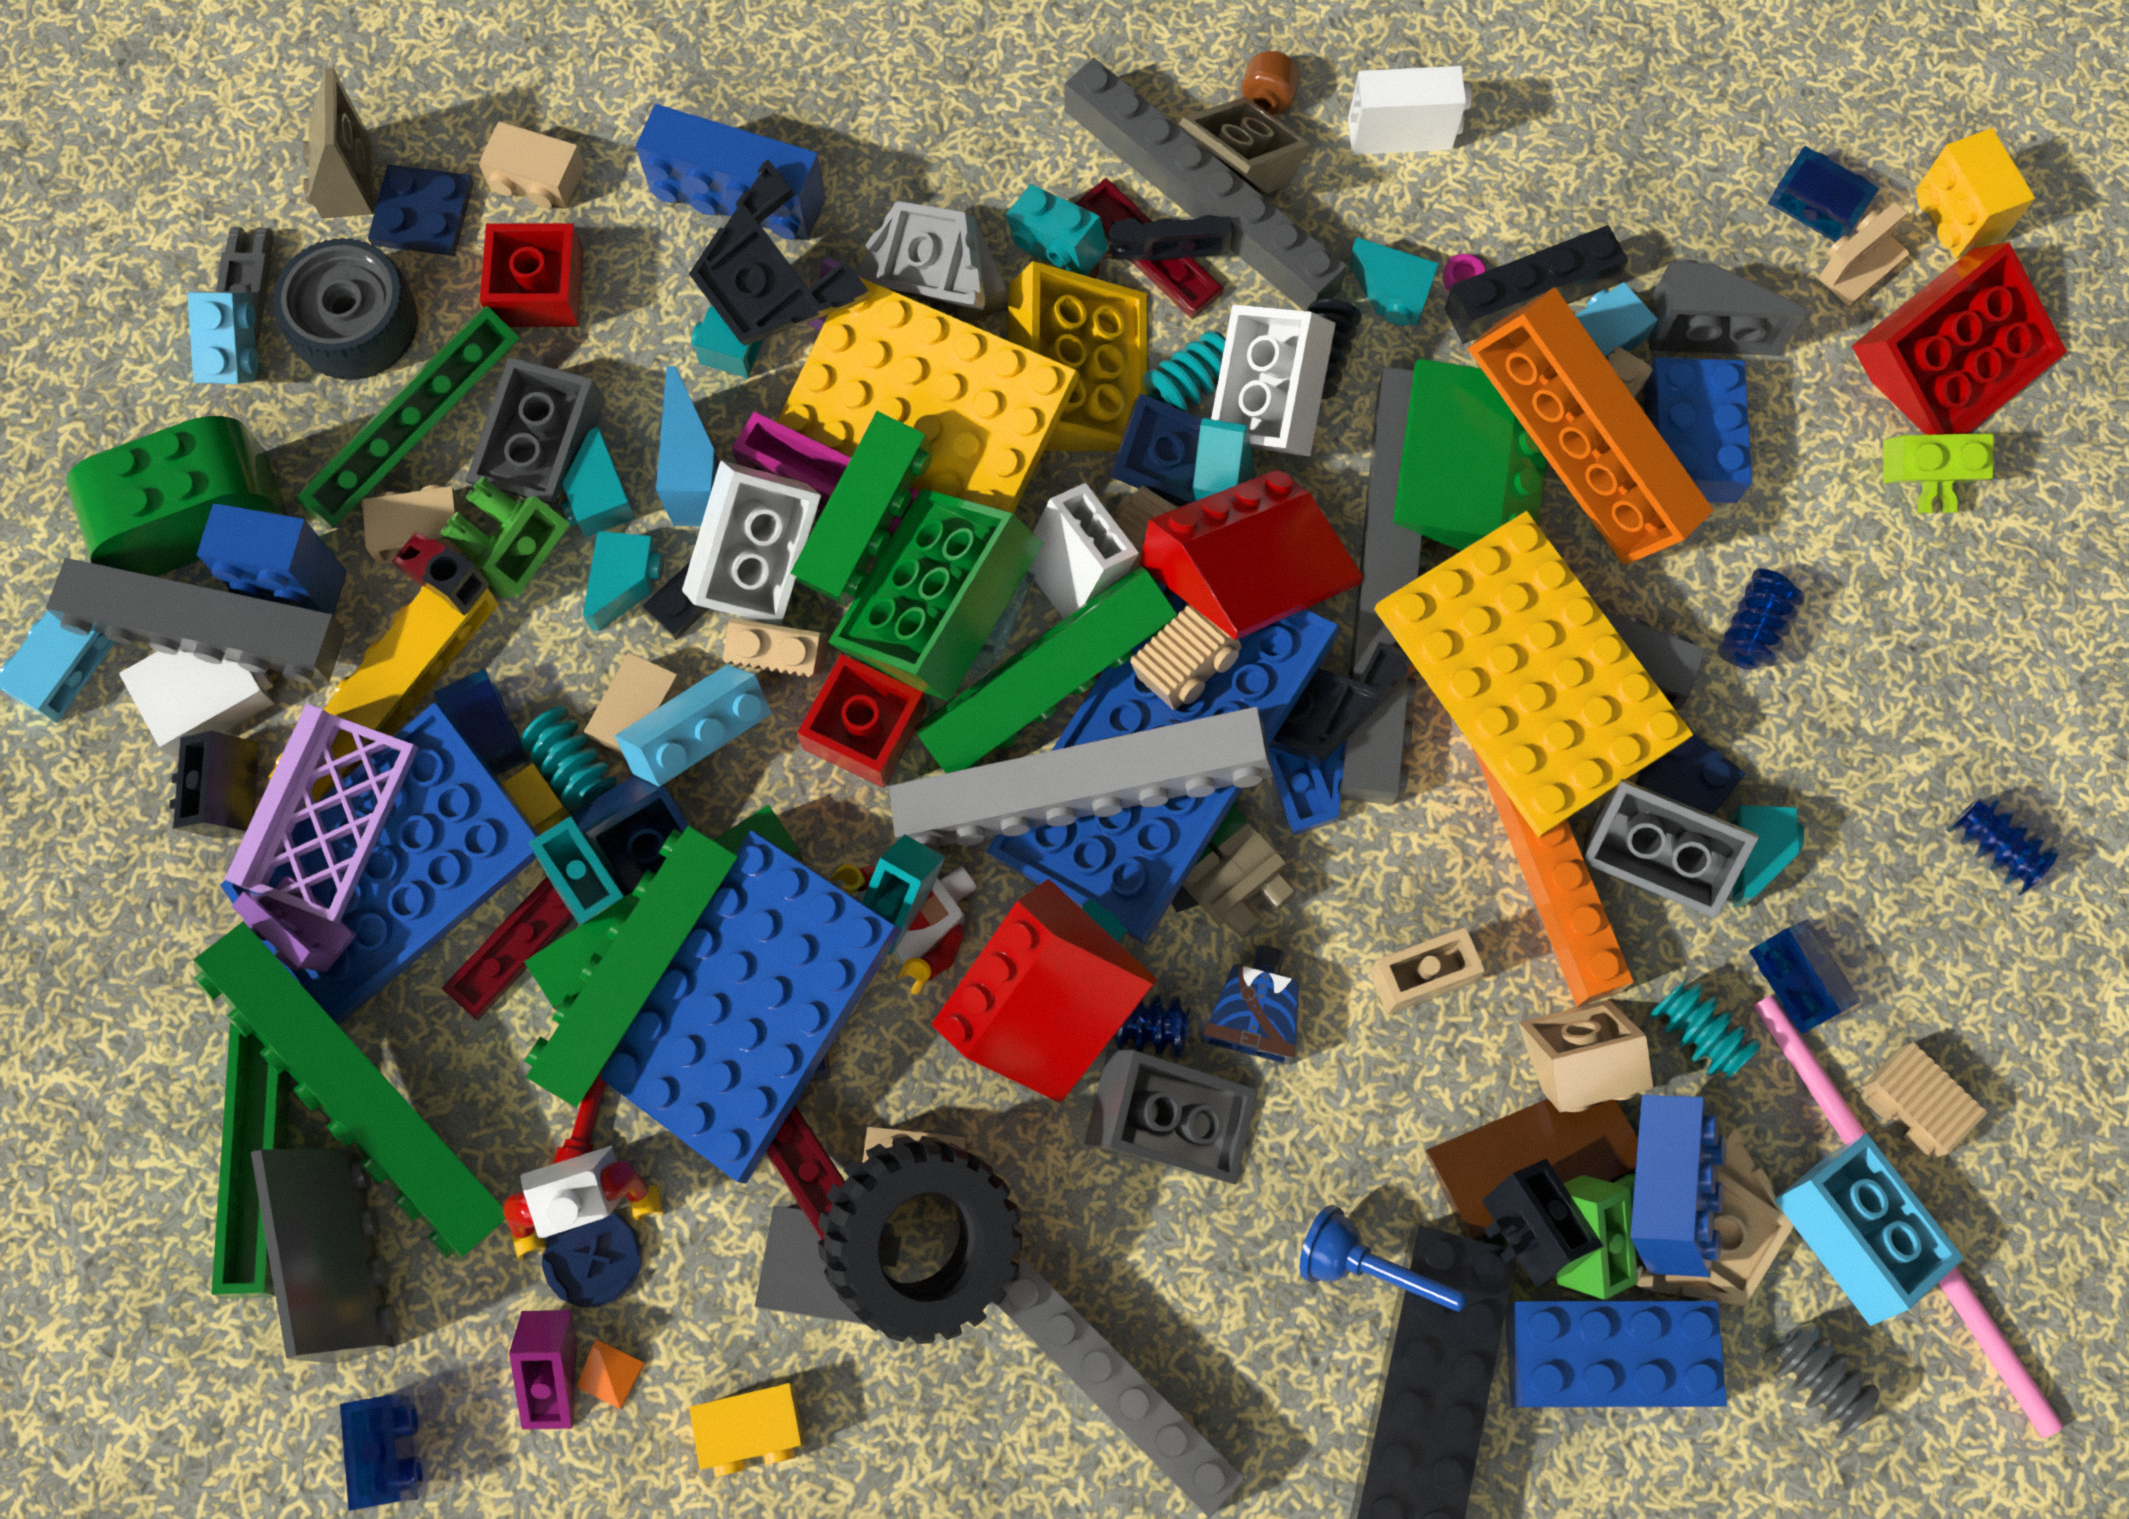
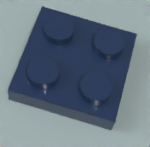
[368,164,474,256]
[1109,393,1203,507]
[1635,731,1746,816]

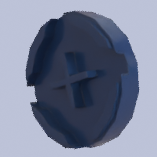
[542,1212,643,1308]

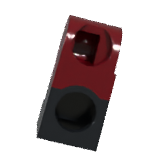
[392,531,489,616]

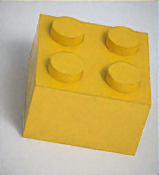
[1915,128,2036,259]

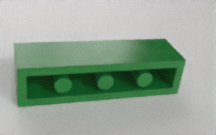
[790,411,933,606]

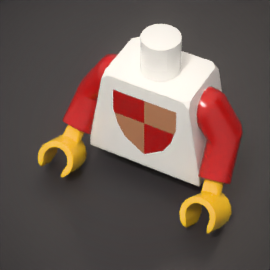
[829,864,977,995]
[503,1146,663,1260]

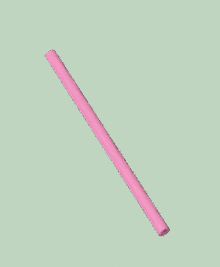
[1752,994,2064,1438]

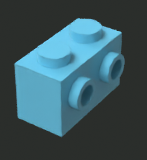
[187,291,258,384]

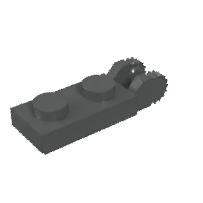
[216,227,273,339]

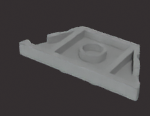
[852,201,985,310]

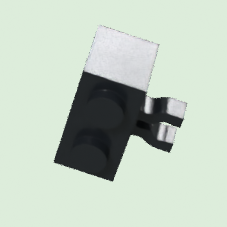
[169,730,258,838]
[1481,1158,1604,1288]

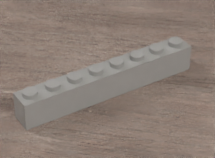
[889,707,1273,852]

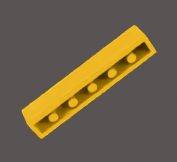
[268,586,499,805]

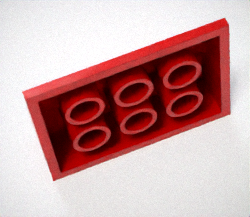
[1852,242,2067,435]
[1139,469,1363,640]
[931,879,1158,1103]

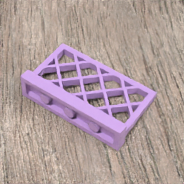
[224,703,419,924]

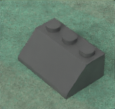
[1582,778,1759,919]

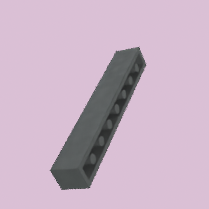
[1064,58,1347,311]

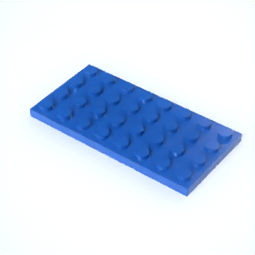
[986,582,1340,944]

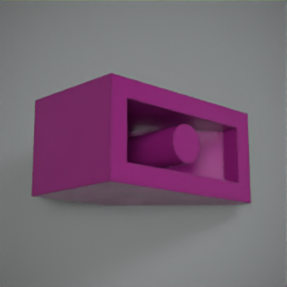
[509,1310,577,1430]

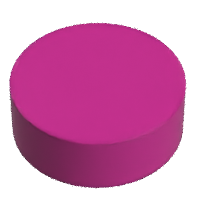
[1442,254,1487,292]

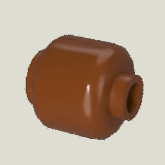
[1241,51,1300,115]

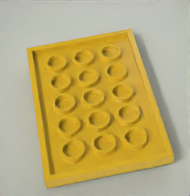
[777,276,1081,514]
[1374,511,1694,838]

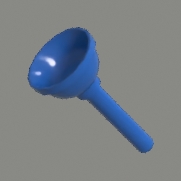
[1299,1205,1467,1312]

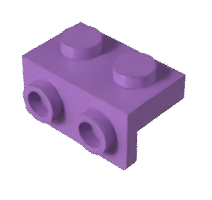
[231,876,356,972]

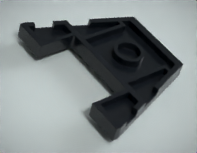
[689,159,872,346]
[1269,642,1416,765]

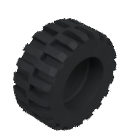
[818,1136,1023,1344]

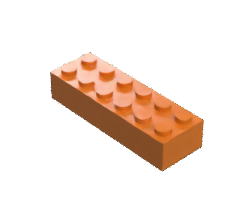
[1467,287,1714,566]

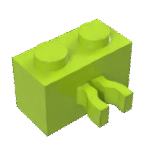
[1883,434,1993,514]

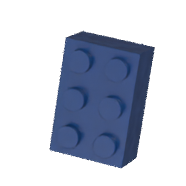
[1644,357,1752,503]
[197,503,347,616]
[1630,1095,1727,1278]

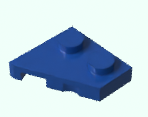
[1268,742,1344,836]

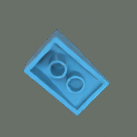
[656,366,720,527]

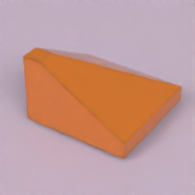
[576,1339,645,1409]

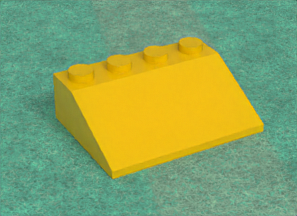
[1008,261,1147,451]

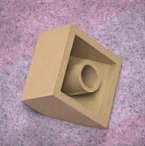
[1519,1000,1653,1112]

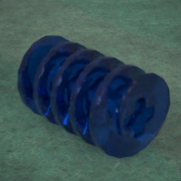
[1717,568,1806,670]
[1945,794,2059,896]
[1115,993,1190,1059]

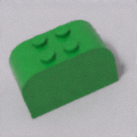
[66,416,288,577]

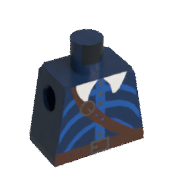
[1201,945,1299,1065]

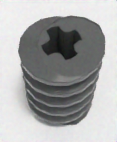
[1762,1322,1880,1439]

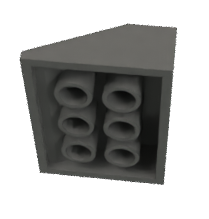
[251,1149,398,1364]

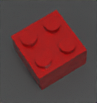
[479,223,584,327]
[797,654,927,788]

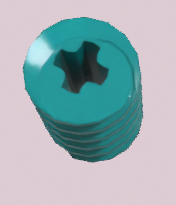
[1143,331,1226,412]
[520,705,618,811]
[1649,976,1761,1082]

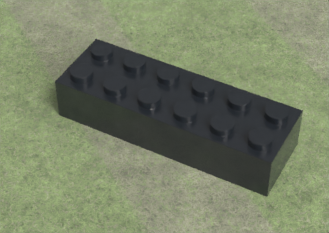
[1349,1225,1516,1519]

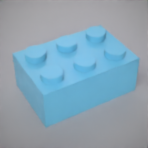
[1774,1133,1964,1326]

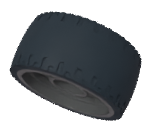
[273,238,418,380]

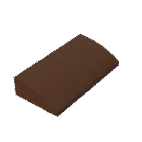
[1425,1099,1638,1239]

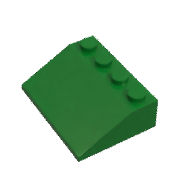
[1393,359,1546,551]
[828,488,1044,702]

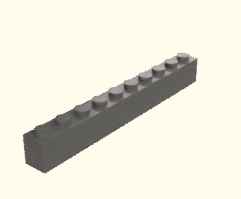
[1339,367,1428,805]

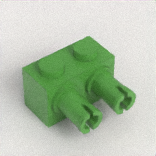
[439,476,570,598]
[1557,1173,1638,1300]

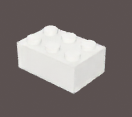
[1211,305,1335,456]
[682,460,821,626]

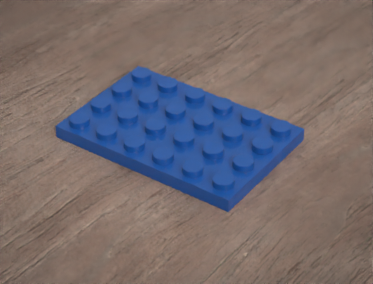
[220,702,540,1026]
[601,830,903,1183]

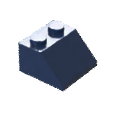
[570,775,689,897]

